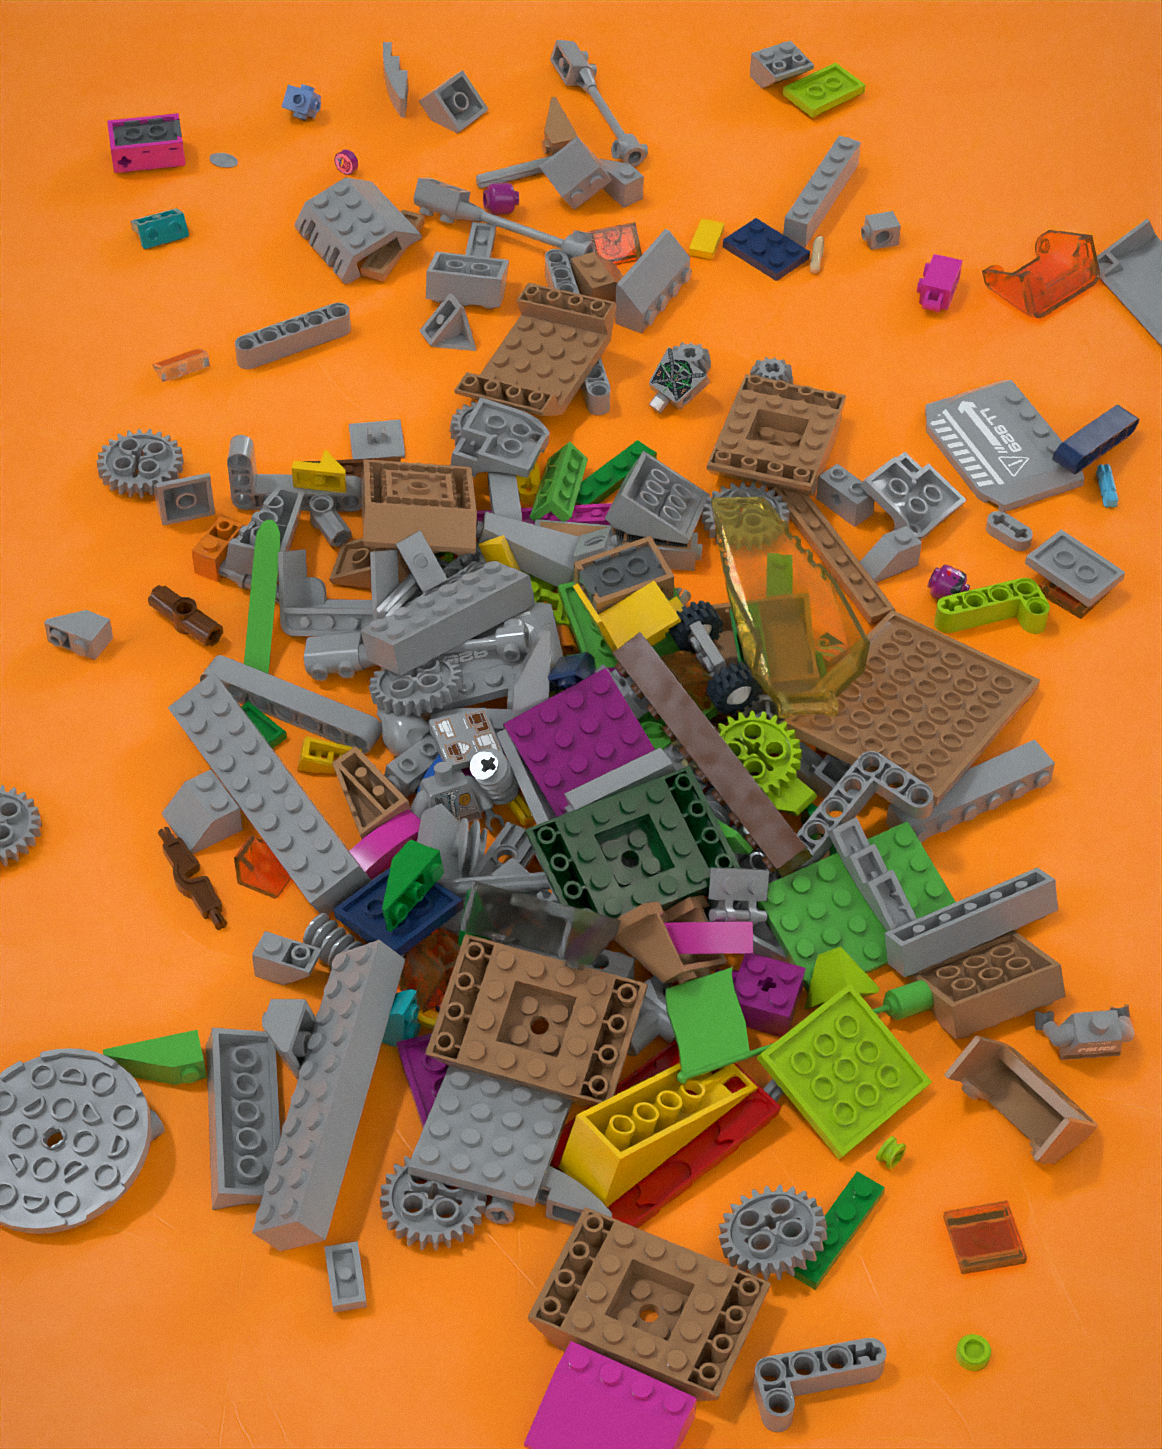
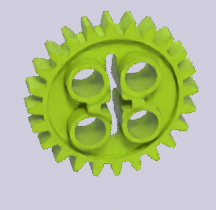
[718,711,802,798]

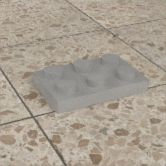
[1025,529,1125,607]

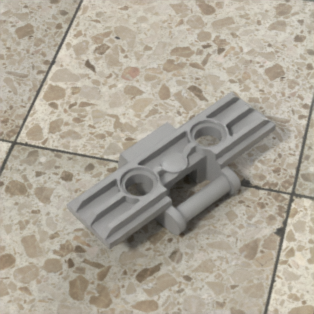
[441,822,535,936]

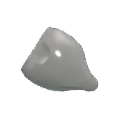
[377,708,432,758]

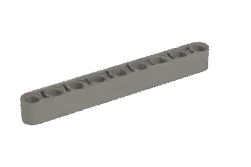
[545,249,610,415]

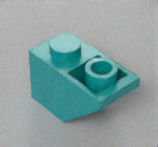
[382,989,421,1048]

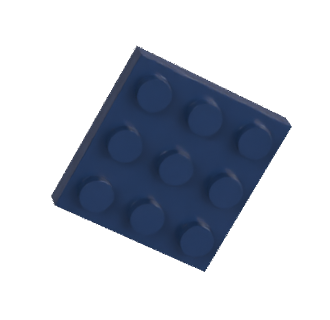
[333,868,464,956]

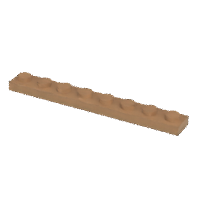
[766,486,895,625]

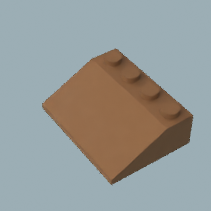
[908,930,1066,1039]

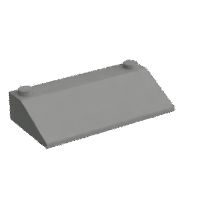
[1087,218,1162,347]

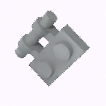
[709,868,769,925]

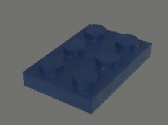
[722,218,810,281]

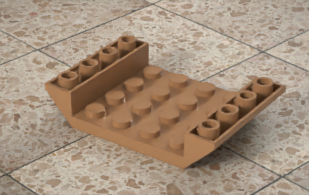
[454,283,617,416]

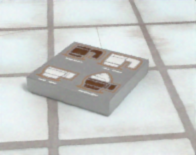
[428,707,504,771]

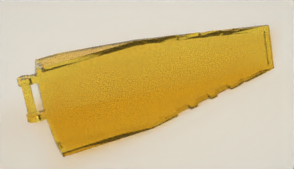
[711,497,870,718]

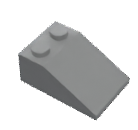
[507,622,551,717]

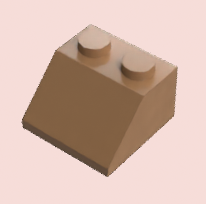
[571,252,624,302]

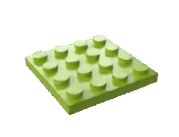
[756,983,932,1160]

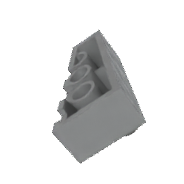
[225,485,305,581]

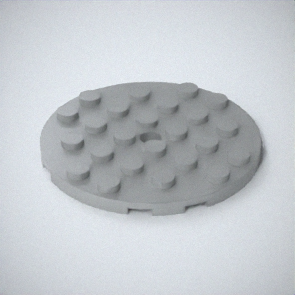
[0,1048,152,1234]

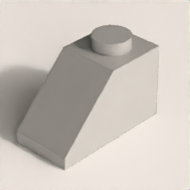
[860,526,922,583]

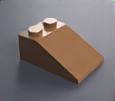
[329,538,411,589]

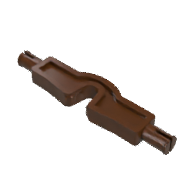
[158,827,227,930]

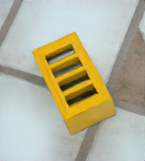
[297,736,362,774]

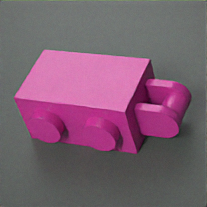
[917,254,963,313]

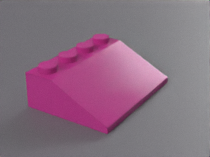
[524,1341,697,1449]

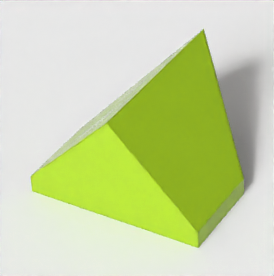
[769,778,817,816]
[804,946,880,1010]

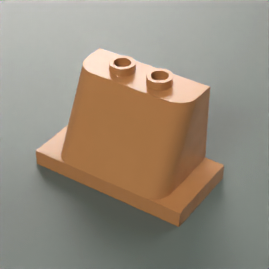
[595,895,728,984]

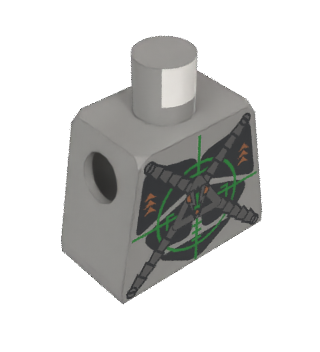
[649,347,710,414]

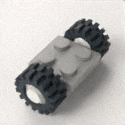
[668,601,764,716]

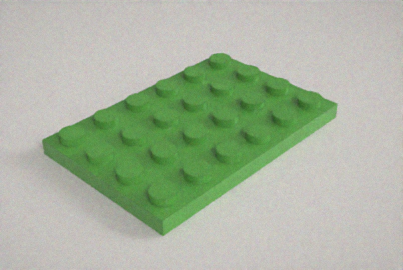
[756,821,956,994]

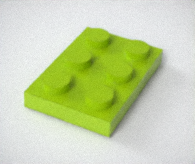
[783,62,866,118]

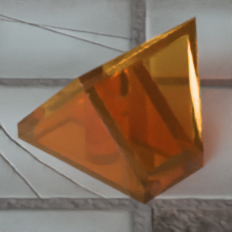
[234,835,291,899]

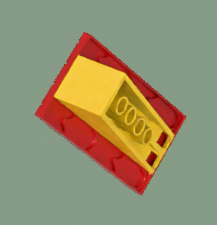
[550,1040,781,1228]

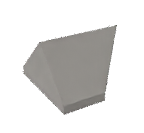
[419,293,477,351]

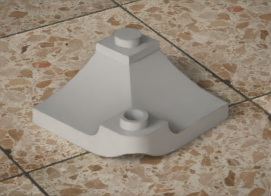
[450,397,550,478]
[860,452,966,541]

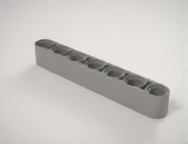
[200,655,382,753]

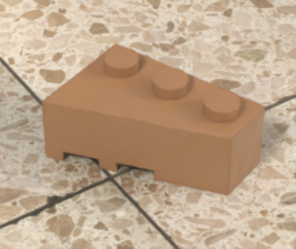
[332,746,411,840]

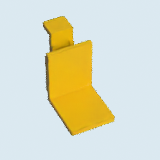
[573,580,683,662]

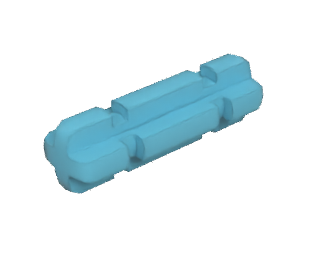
[1096,464,1119,508]

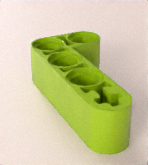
[934,578,1050,634]

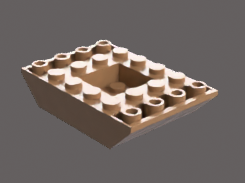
[706,374,846,496]
[361,459,477,555]
[425,934,648,1107]
[528,1207,771,1402]

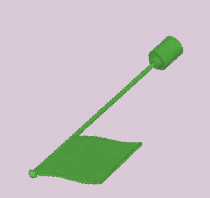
[665,967,933,1084]

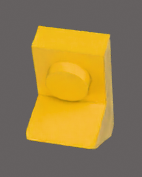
[291,450,347,493]

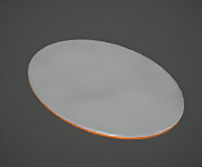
[209,153,238,168]

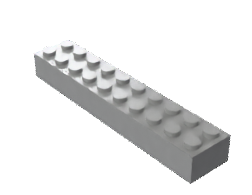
[168,672,372,915]
[252,940,405,1251]

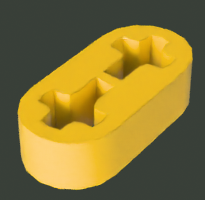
[516,463,540,504]

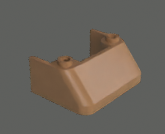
[944,1035,1098,1165]

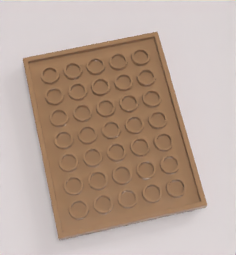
[783,610,1040,807]

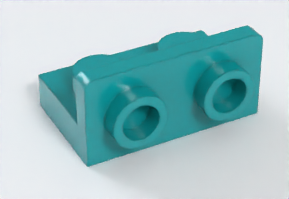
[130,208,189,249]

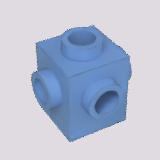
[282,84,321,120]

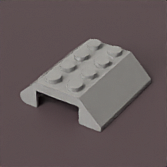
[294,177,422,284]

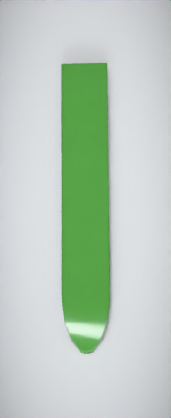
[244,519,280,674]

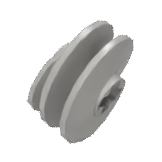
[452,818,487,876]

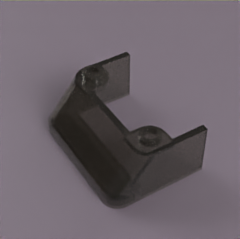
[460,881,621,970]

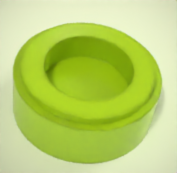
[956,1334,991,1371]

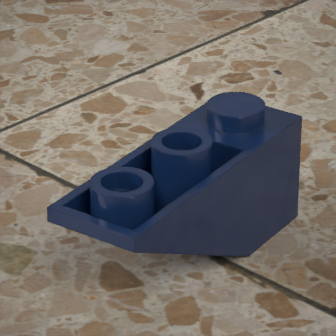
[548,651,596,690]

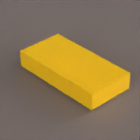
[689,218,725,260]

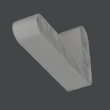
[227,435,362,512]
[792,751,934,873]

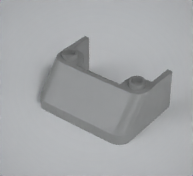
[278,549,399,636]

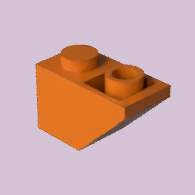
[191,516,244,582]

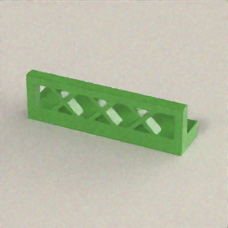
[530,441,588,522]

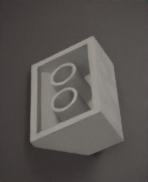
[426,251,509,309]

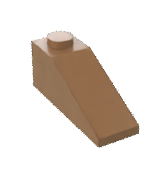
[542,97,578,156]

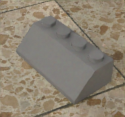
[615,229,692,334]

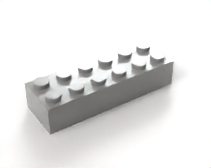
[360,561,536,676]

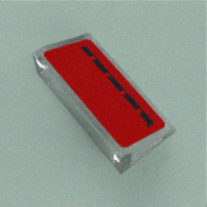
[152,348,210,382]

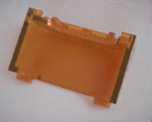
[982,230,1100,319]

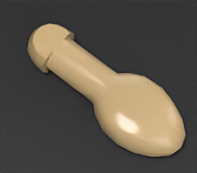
[810,236,824,274]

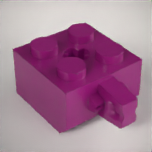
[715,953,806,1037]

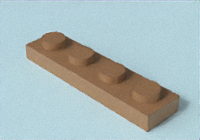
[361,209,425,282]

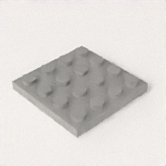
[408,1066,572,1207]

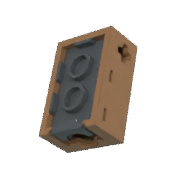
[574,536,675,615]

